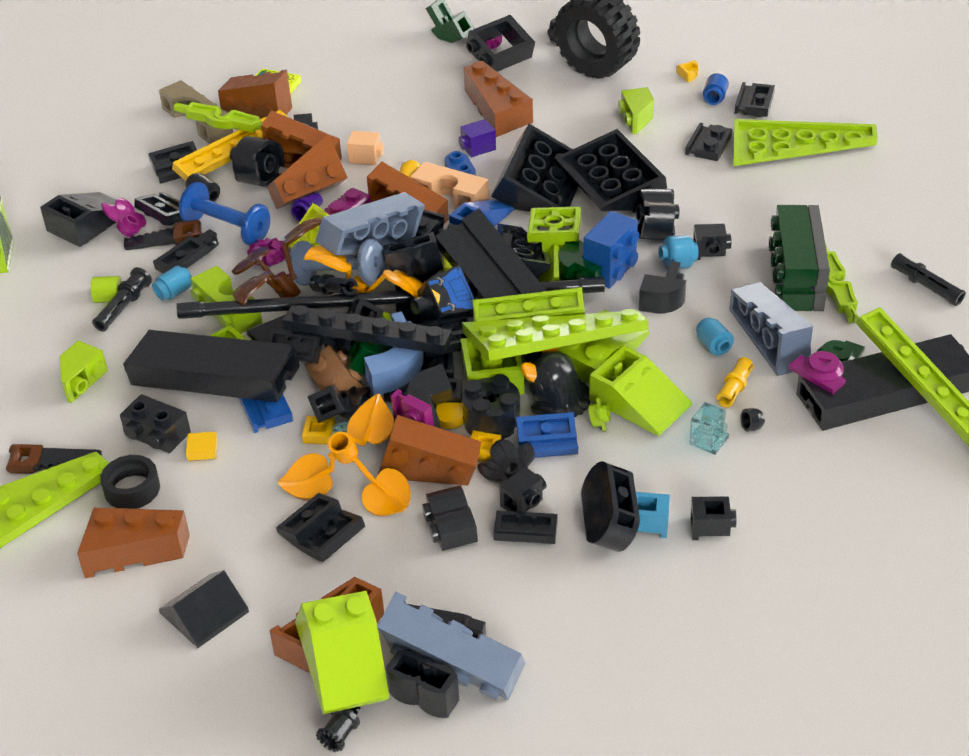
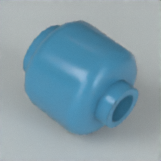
[658,235,699,269]

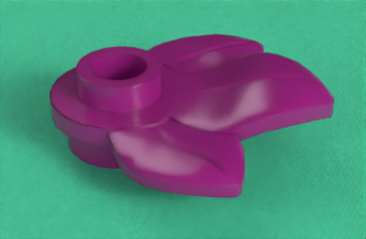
[101,197,146,237]

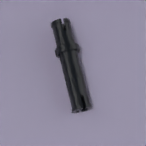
[891,253,966,306]
[309,274,358,295]

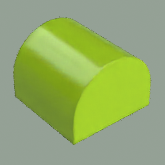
[91,276,122,303]

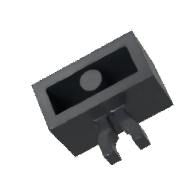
[383,232,444,284]

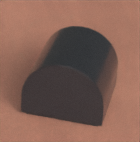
[307,385,346,423]

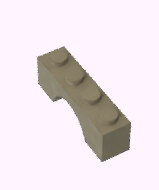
[159,80,233,144]

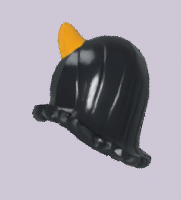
[520,348,591,417]

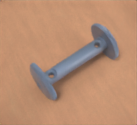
[290,239,386,286]

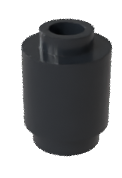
[185,173,220,202]

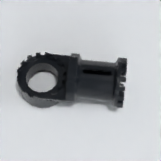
[316,707,361,752]

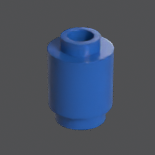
[703,73,729,105]

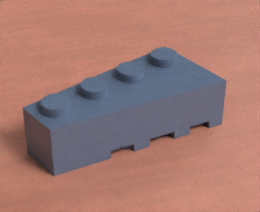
[315,192,425,255]
[729,282,813,376]
[377,591,525,700]

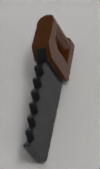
[124,220,203,250]
[6,444,102,474]

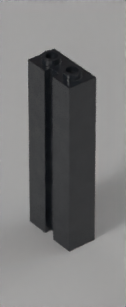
[435,208,547,362]
[123,330,300,402]
[796,334,969,431]

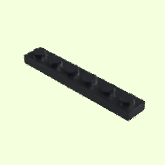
[282,305,452,355]

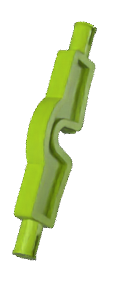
[173,102,263,133]
[825,243,859,324]

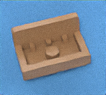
[305,345,365,391]

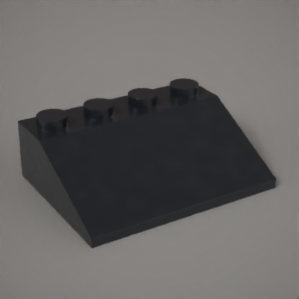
[491,123,579,212]
[555,129,667,211]

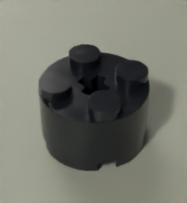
[230,136,285,187]
[632,189,680,239]
[462,374,520,440]

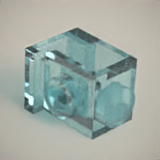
[689,402,729,455]

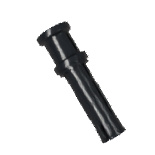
[92,267,152,332]

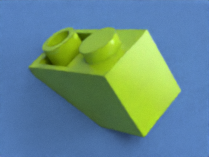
[618,87,654,134]
[60,340,108,403]

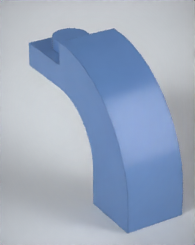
[364,312,424,396]

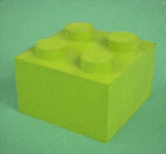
[461,338,525,395]

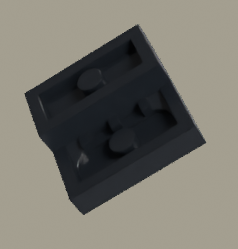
[276,493,365,562]

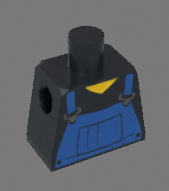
[411,265,476,321]

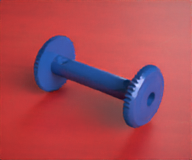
[179,182,271,246]

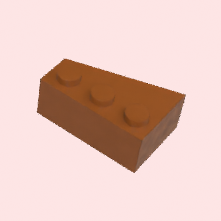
[218,69,292,118]
[261,110,342,168]
[267,134,348,209]
[367,161,449,226]
[377,415,482,486]
[77,507,190,578]
[269,577,384,673]

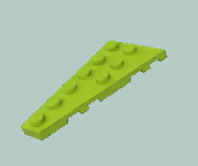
[733,119,878,166]
[462,309,649,361]
[0,452,109,548]

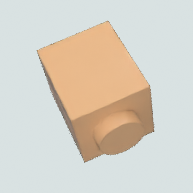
[347,131,384,165]

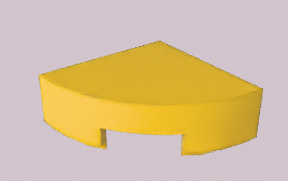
[676,60,698,82]

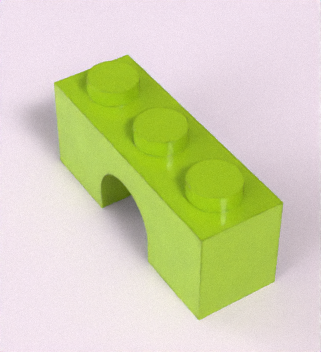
[190,266,263,334]

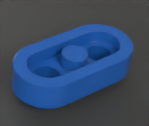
[445,151,476,176]

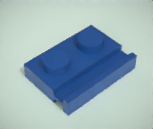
[239,394,293,433]
[516,412,579,458]

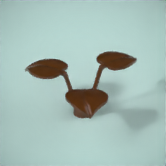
[231,218,322,306]

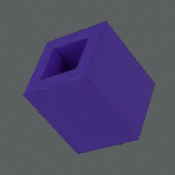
[458,119,496,158]

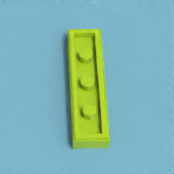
[473,287,585,322]

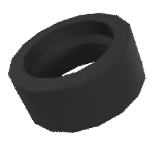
[100,455,160,509]

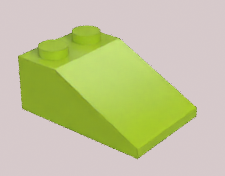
[557,309,650,384]
[295,591,389,714]

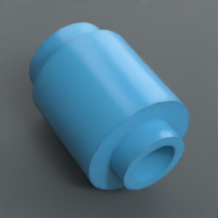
[152,265,192,301]
[696,317,734,356]

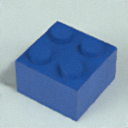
[583,211,639,289]

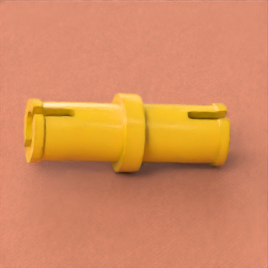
[716,357,754,408]

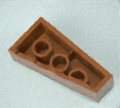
[464,61,533,137]

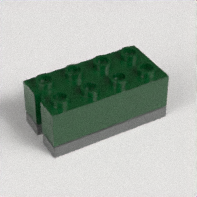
[768,205,830,311]

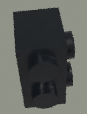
[120,394,191,454]

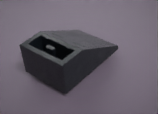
[40,192,116,247]

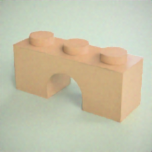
[411,162,489,209]

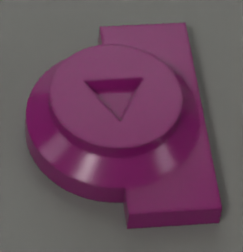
[788,351,846,394]

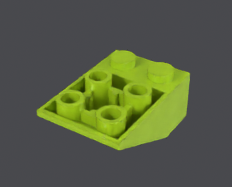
[589,345,692,436]

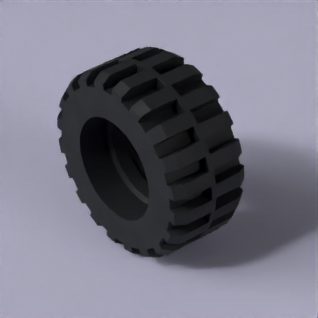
[554,0,640,79]

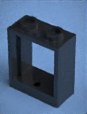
[466,14,535,72]

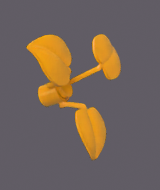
[304,245,423,298]
[278,393,411,516]

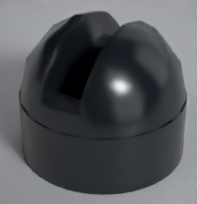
[740,408,765,432]

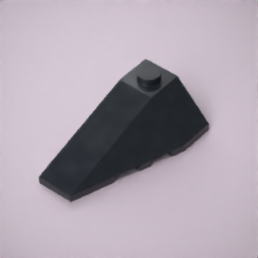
[497,223,551,278]

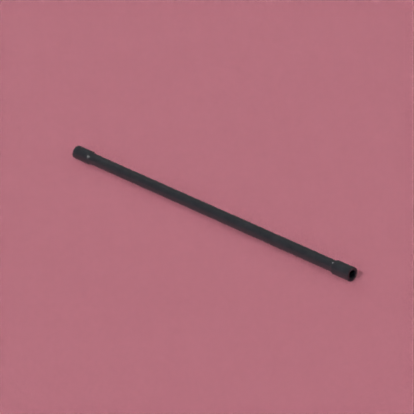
[177,277,605,319]

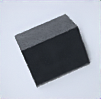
[159,570,249,648]

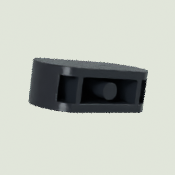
[581,461,640,552]

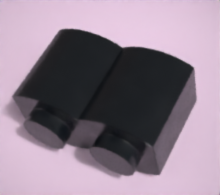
[422,485,478,551]
[386,650,459,718]

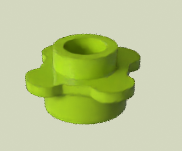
[589,397,611,432]

